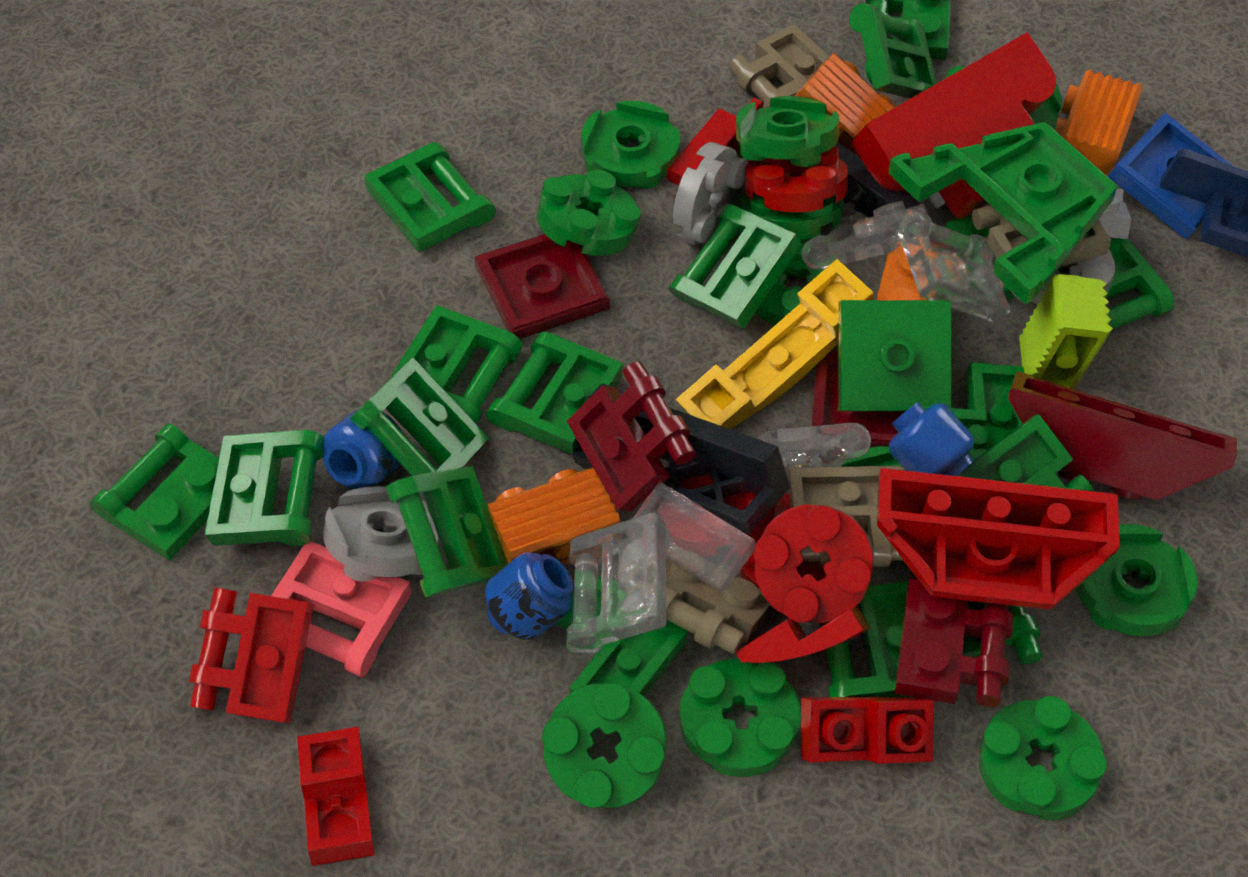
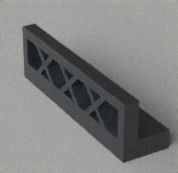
[572,384,790,534]

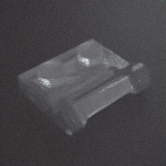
[801,201,930,270]
[897,210,1011,323]
[755,423,871,473]
[566,512,666,656]

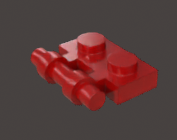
[188,587,314,724]

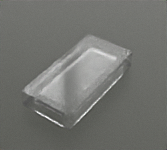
[626,481,756,594]

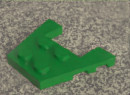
[889,122,1118,304]

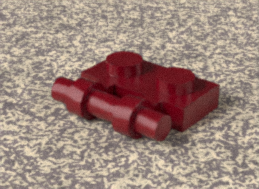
[567,362,696,512]
[894,578,1014,707]

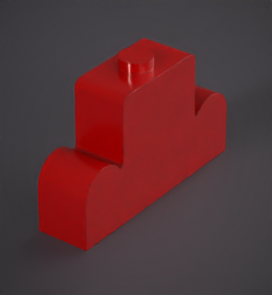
[851,32,1056,219]

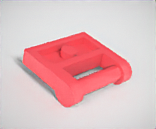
[271,541,412,678]

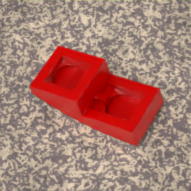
[735,608,871,663]
[297,727,375,866]

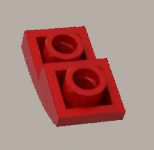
[801,697,934,764]

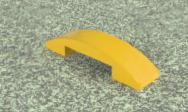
[675,259,875,429]

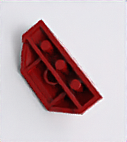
[877,468,1120,610]

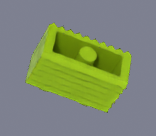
[1019,274,1113,389]

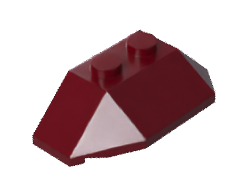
[1008,371,1237,500]

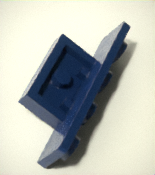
[1160,149,1248,258]

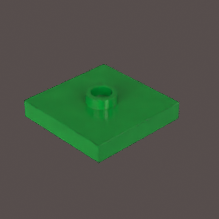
[838,300,951,411]

